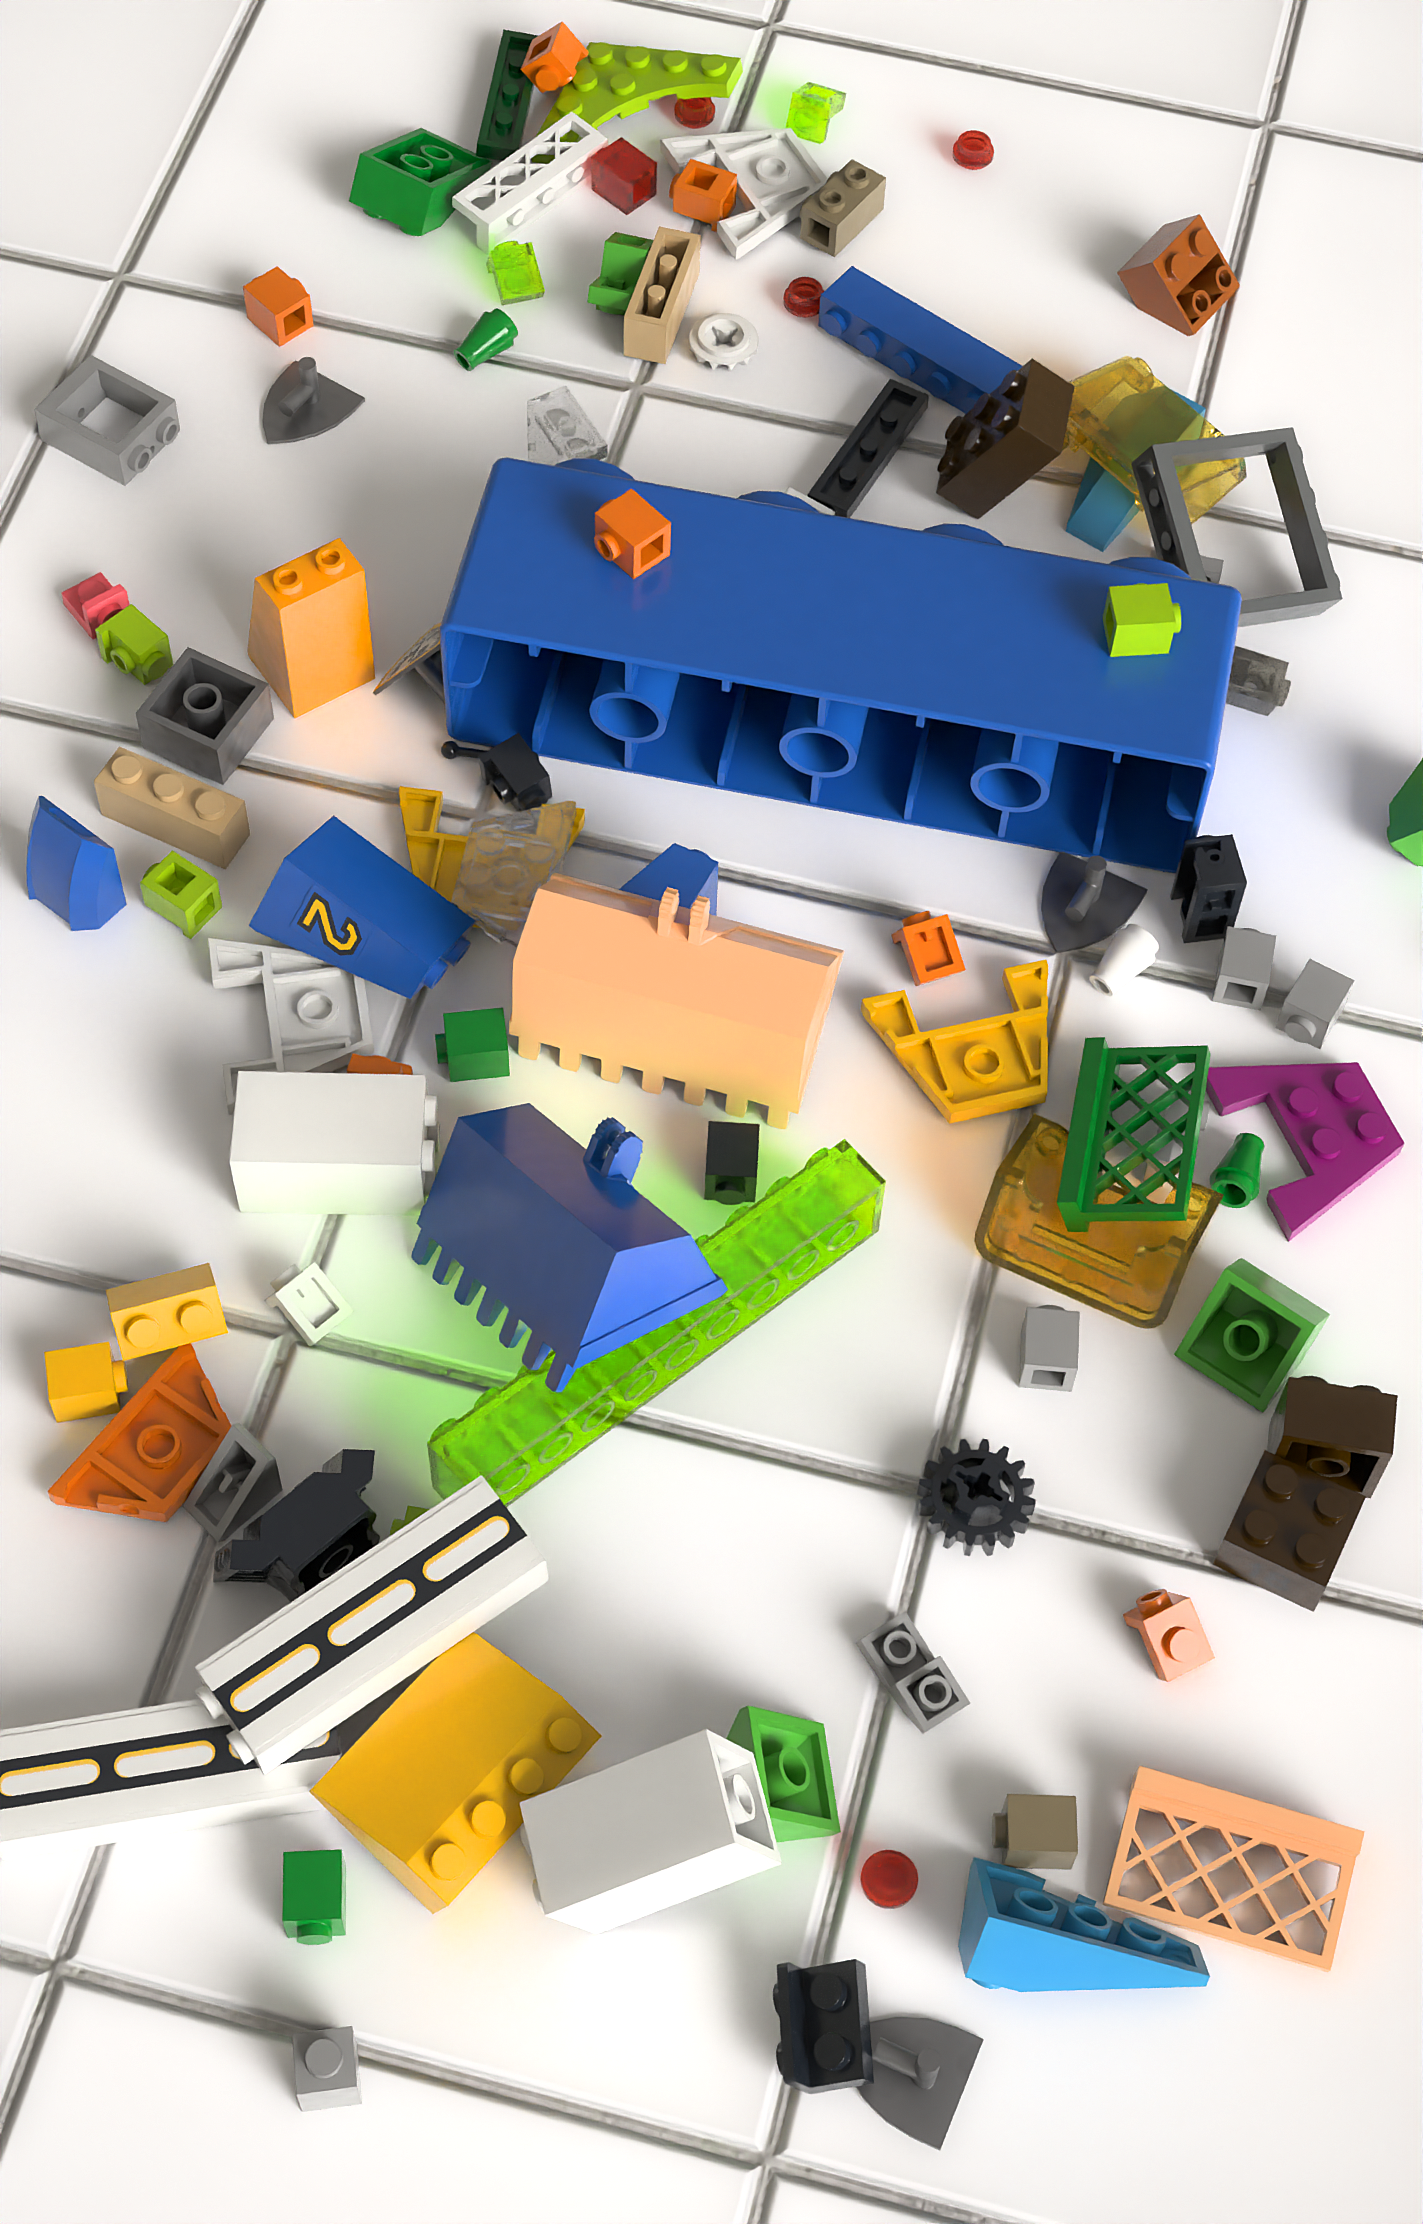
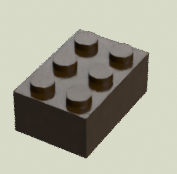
[936,358,1075,519]

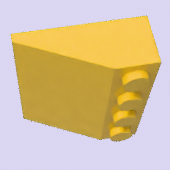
[309,1632,602,1914]

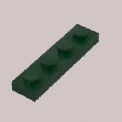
[476,29,538,161]

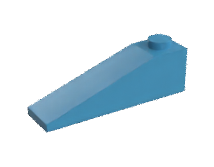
[1066,388,1206,552]
[958,1857,1210,1992]

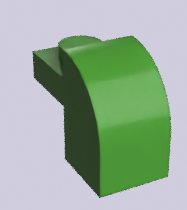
[587,232,654,315]

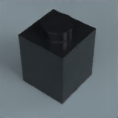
[704,1121,760,1205]

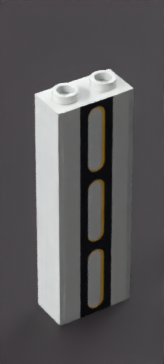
[195,1475,549,1775]
[0,1699,342,1861]

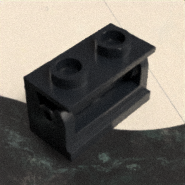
[1170,834,1247,944]

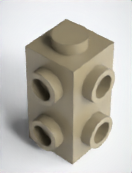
[799,159,886,257]

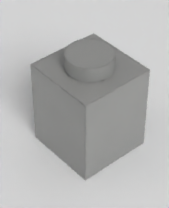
[1212,926,1276,1011]
[1275,959,1355,1049]
[1019,1305,1080,1392]
[292,2026,362,2112]

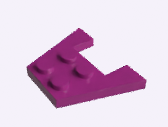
[1206,1062,1405,1242]

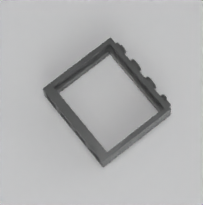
[1131,427,1343,627]

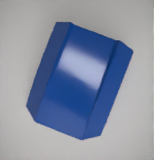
[26,796,127,931]

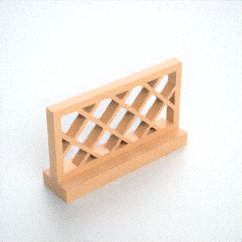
[1102,1765,1365,1972]

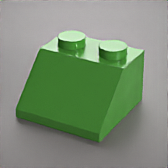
[1174,1258,1330,1412]

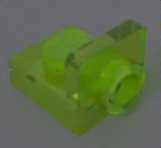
[786,82,847,144]
[486,241,545,306]

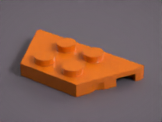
[47,1343,231,1522]

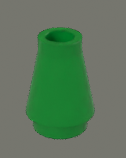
[454,308,518,371]
[1209,1133,1265,1208]

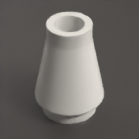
[1089,924,1159,997]

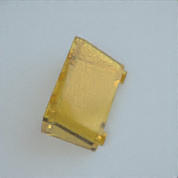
[1062,355,1247,525]
[974,1113,1224,1329]

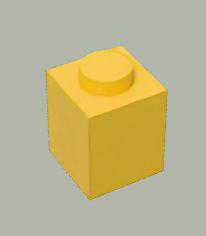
[44,1342,129,1423]

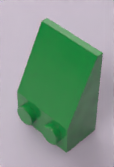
[349,128,492,236]

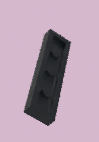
[807,379,929,518]

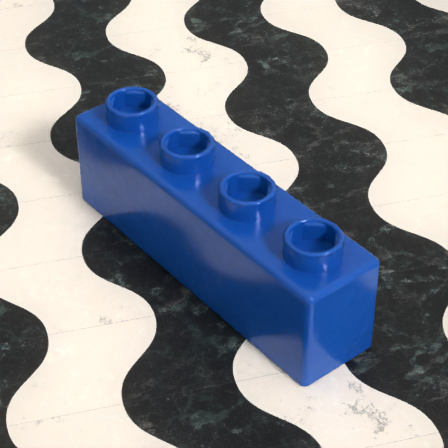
[439,457,1242,874]

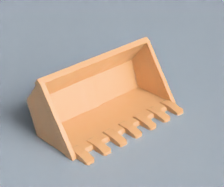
[509,873,844,1129]

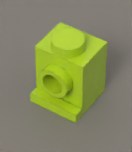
[95,604,173,685]
[140,850,222,939]

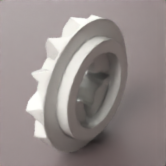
[689,313,759,371]

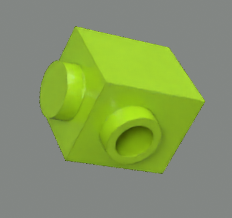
[1102,583,1181,657]

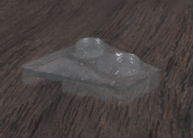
[527,386,608,466]

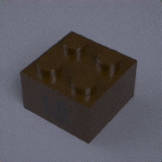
[1267,1376,1398,1499]
[1213,1450,1366,1612]

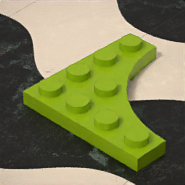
[531,42,743,164]

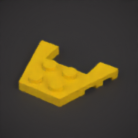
[399,786,585,933]
[861,960,1048,1124]

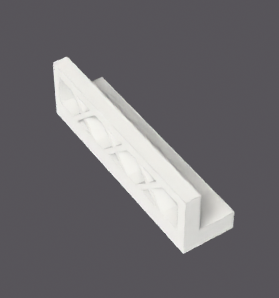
[452,112,608,255]

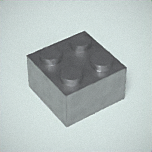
[136,647,274,785]

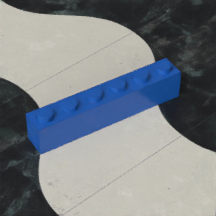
[818,266,1022,414]

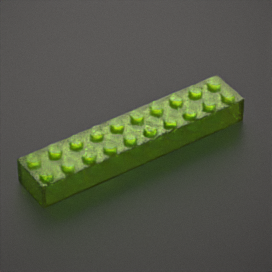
[427,1139,886,1508]

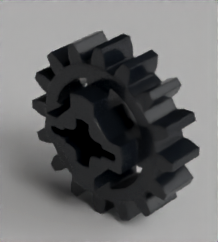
[917,1439,1036,1556]

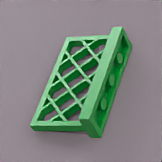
[1057,1037,1211,1232]

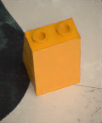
[247,538,375,718]

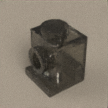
[1226,646,1291,716]

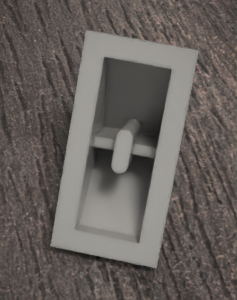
[182,1423,283,1542]

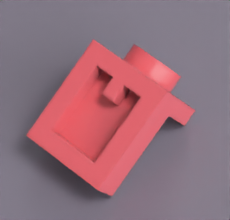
[61,572,129,639]

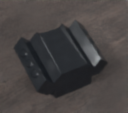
[213,1449,380,1602]

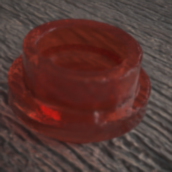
[674,97,715,129]
[952,130,994,170]
[783,277,824,318]
[860,1850,918,1909]

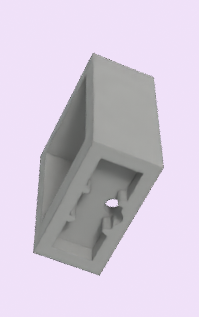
[34,355,180,486]

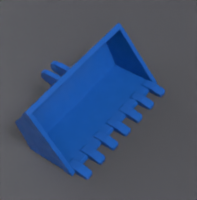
[411,1103,728,1392]

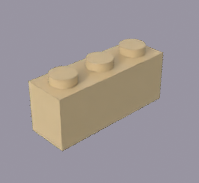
[624,226,701,364]
[94,746,250,869]

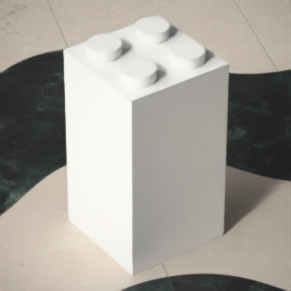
[229,1071,440,1216]
[520,1729,782,1934]

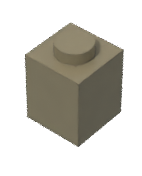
[992,1794,1078,1870]

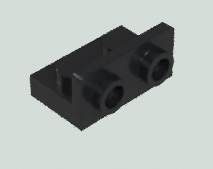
[773,1959,874,2094]

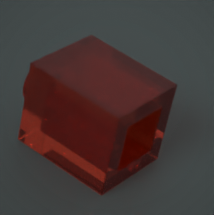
[591,137,657,215]

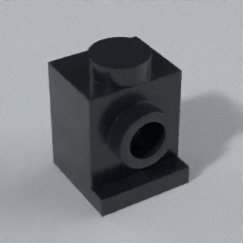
[478,732,552,816]

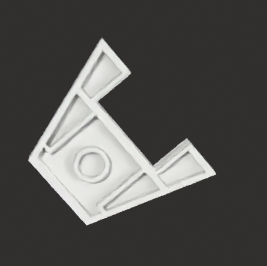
[660,128,828,260]
[208,938,374,1116]

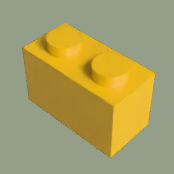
[105,1263,228,1361]

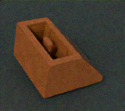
[1117,214,1240,336]

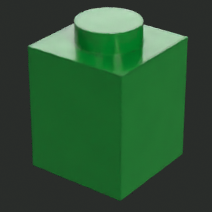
[435,1007,510,1082]
[282,1849,346,1945]

